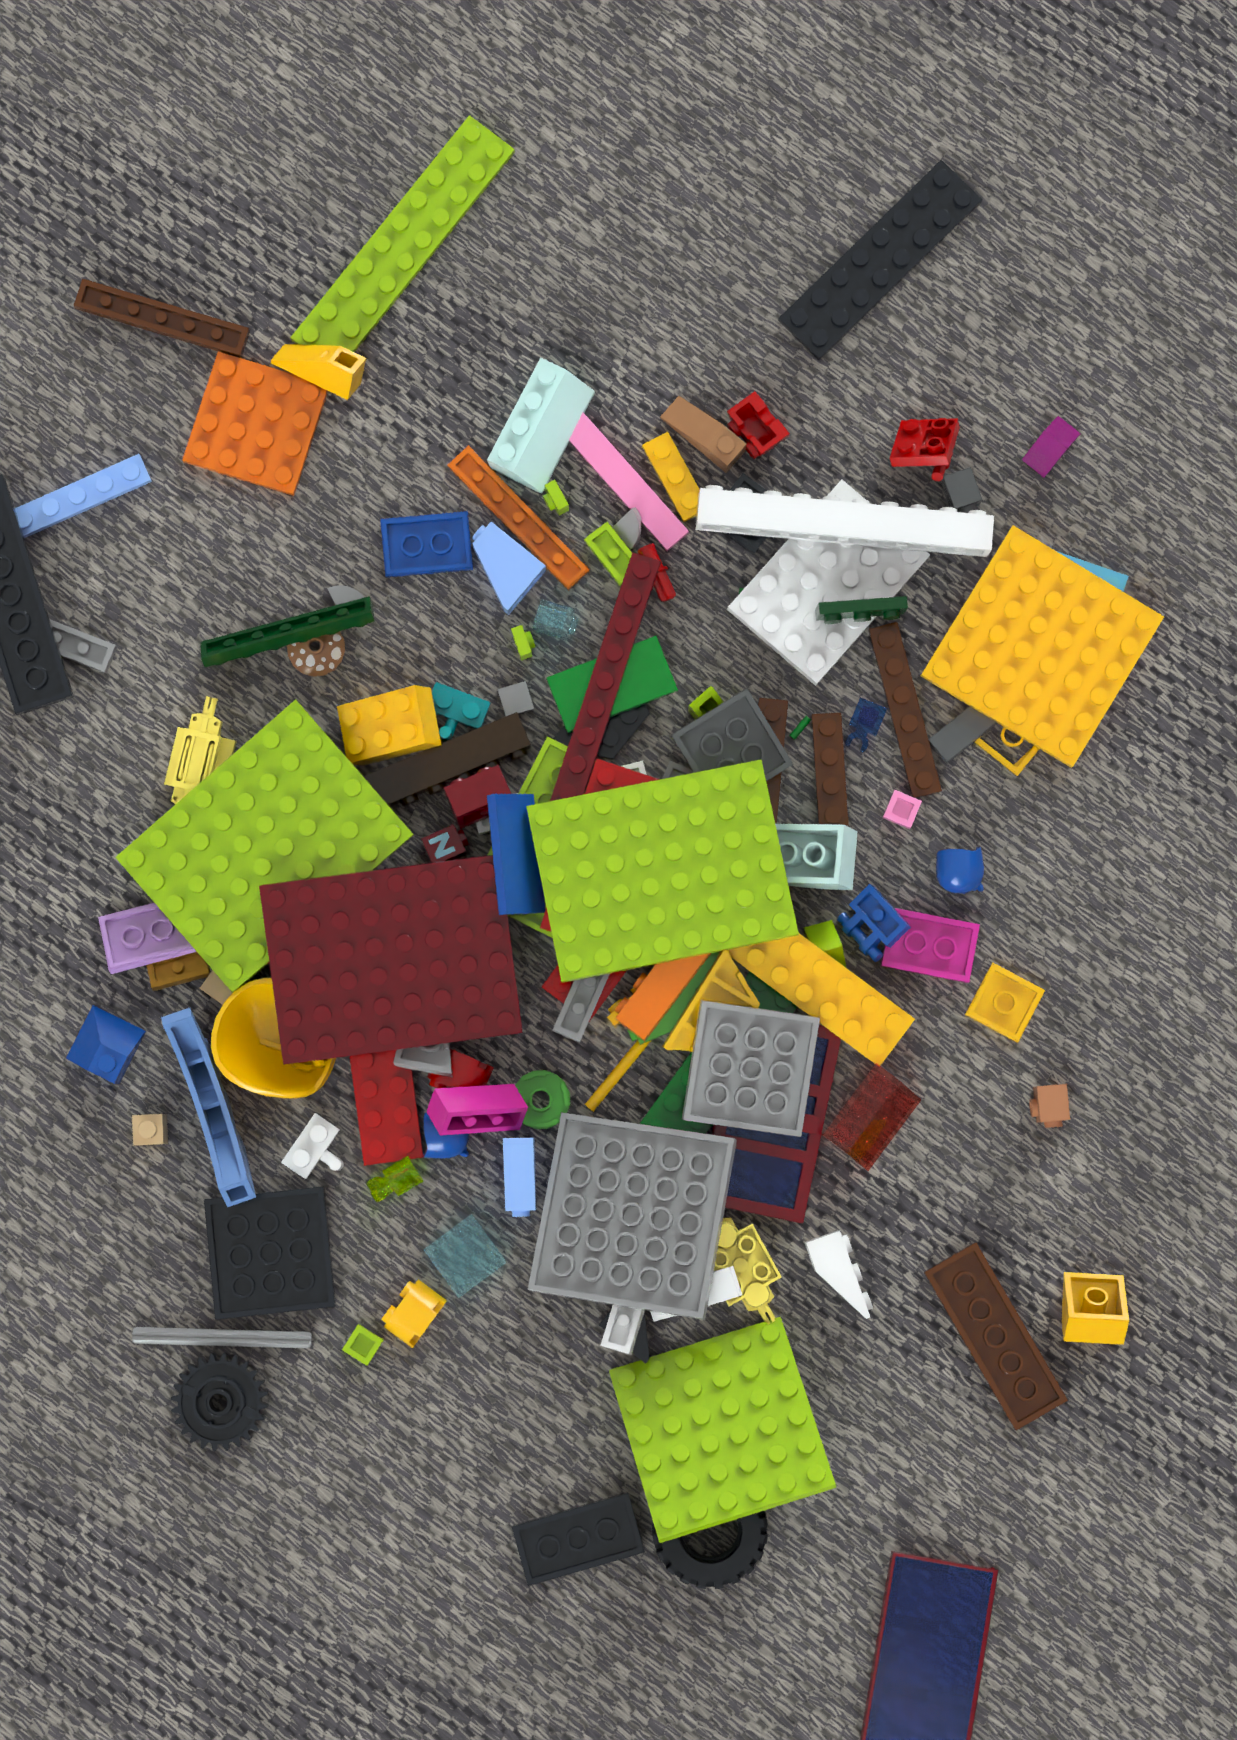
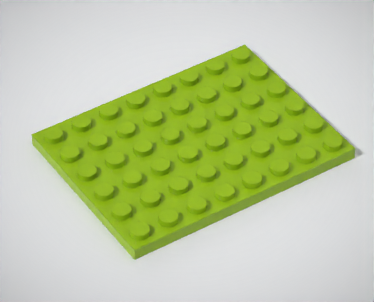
[115,699,414,993]
[526,760,799,983]

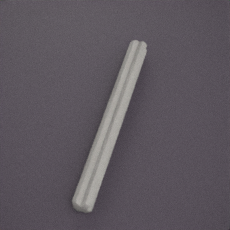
[132,1327,312,1348]

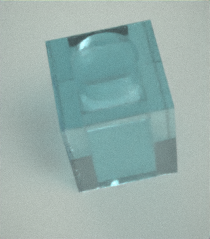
[533,599,579,641]

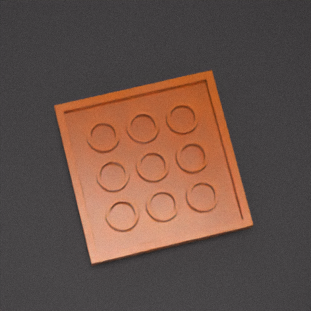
[182,351,328,496]

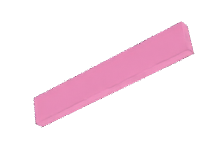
[569,413,689,551]

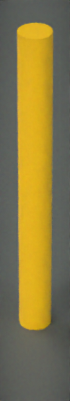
[584,1040,652,1112]

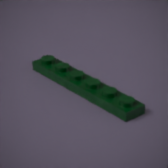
[201,596,375,667]

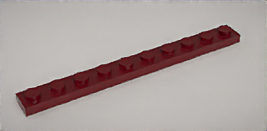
[550,552,661,801]

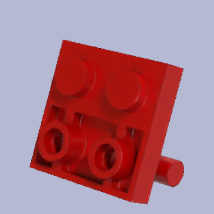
[890,418,960,482]

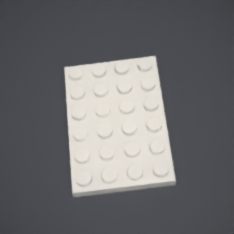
[727,479,930,686]

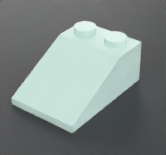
[775,824,858,890]

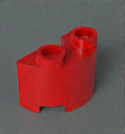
[727,391,790,459]
[427,1049,494,1088]

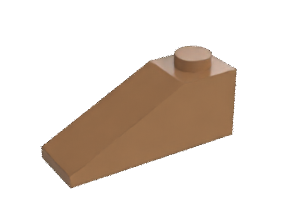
[660,396,746,473]

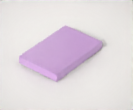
[98,903,197,974]

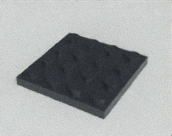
[204,1186,336,1320]

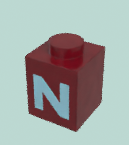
[421,824,469,862]

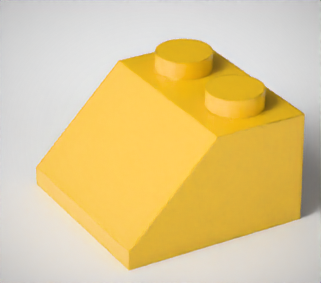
[1062,1272,1129,1345]

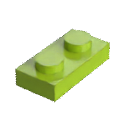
[584,522,632,587]

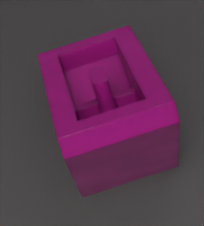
[1022,416,1081,478]

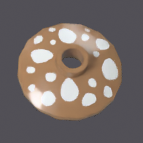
[287,631,345,677]

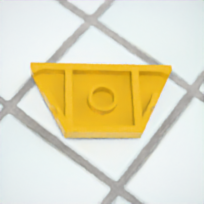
[662,950,760,1052]

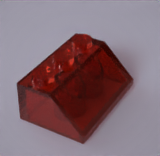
[821,1063,921,1171]

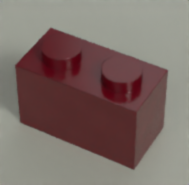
[444,765,512,829]

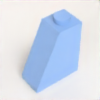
[472,522,546,615]
[503,1138,536,1217]

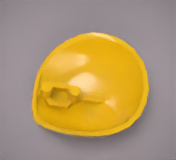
[211,978,336,1099]

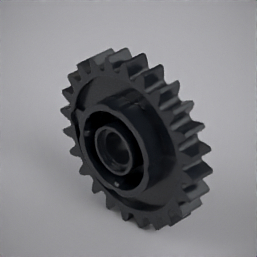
[171,1353,269,1451]

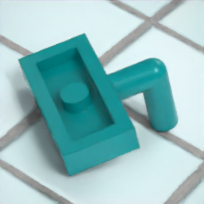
[432,682,491,742]

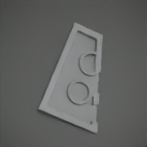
[393,1043,453,1077]

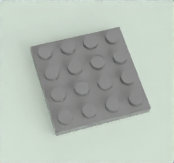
[682,1000,820,1137]

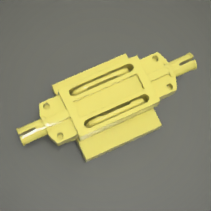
[164,696,237,804]
[714,1217,781,1324]

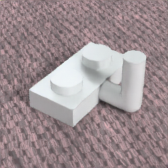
[281,1113,344,1179]

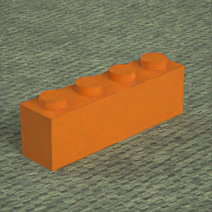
[615,953,711,1042]

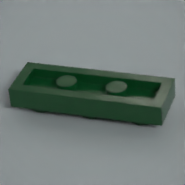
[815,596,908,624]

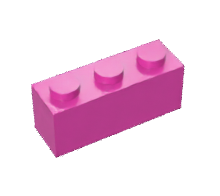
[426,1084,528,1136]

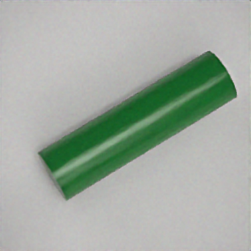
[789,716,811,740]

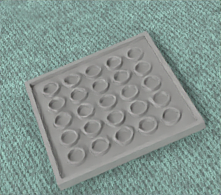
[528,1112,737,1320]

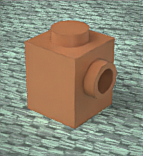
[1029,1084,1070,1128]

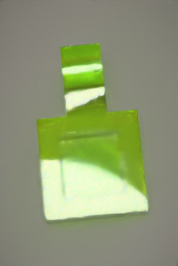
[366,1156,423,1202]

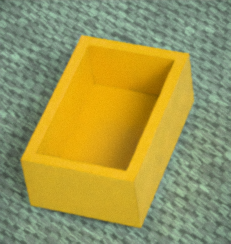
[337,685,441,765]

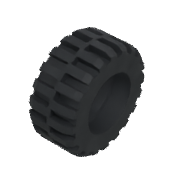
[652,1511,768,1589]

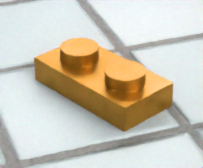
[147,952,211,991]

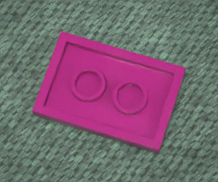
[881,908,980,983]

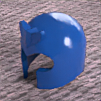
[936,847,984,894]
[423,1112,469,1158]

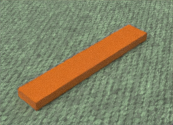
[447,445,589,591]

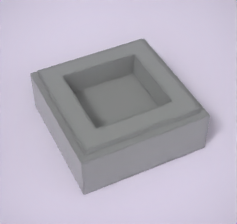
[497,681,534,716]

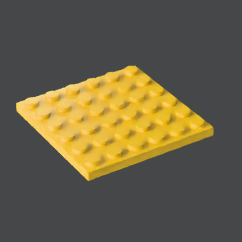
[920,525,1164,768]

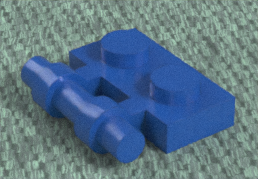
[837,884,911,962]

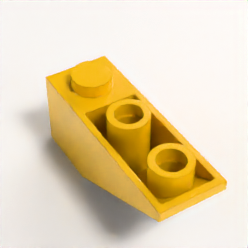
[271,344,366,400]

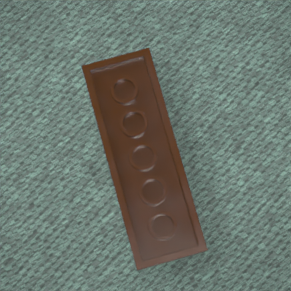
[924,1242,1068,1431]

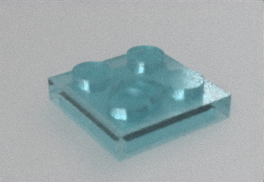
[423,1214,507,1298]

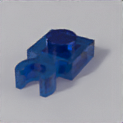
[845,697,888,753]

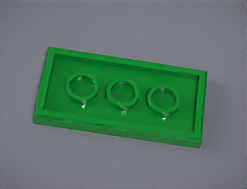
[546,636,678,733]

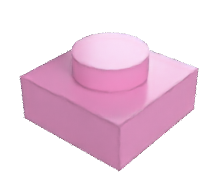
[883,790,922,829]

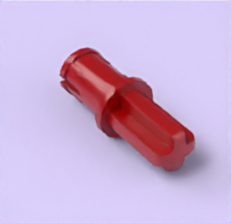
[637,543,676,602]

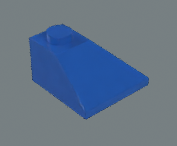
[66,1005,146,1084]

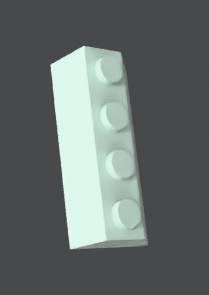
[487,358,595,494]

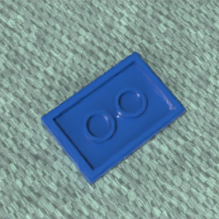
[380,511,473,578]

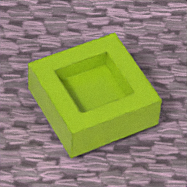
[543,479,569,516]
[511,625,536,661]
[342,1324,384,1366]

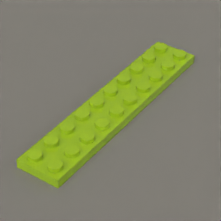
[290,115,515,352]

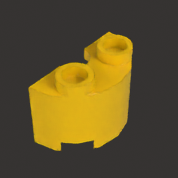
[381,1279,447,1348]

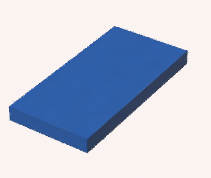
[487,794,546,915]

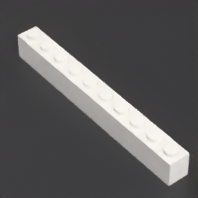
[695,485,994,557]

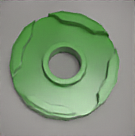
[515,1070,570,1129]

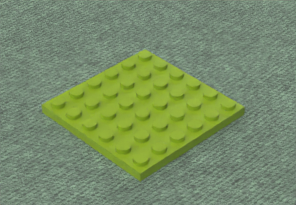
[609,1317,836,1543]

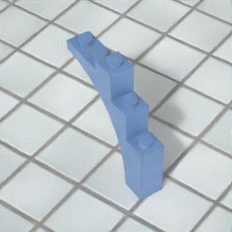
[161,1008,256,1207]

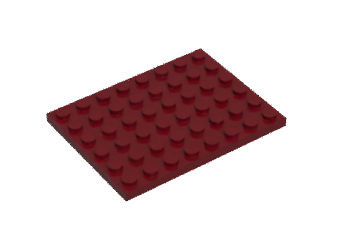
[259,855,523,1065]

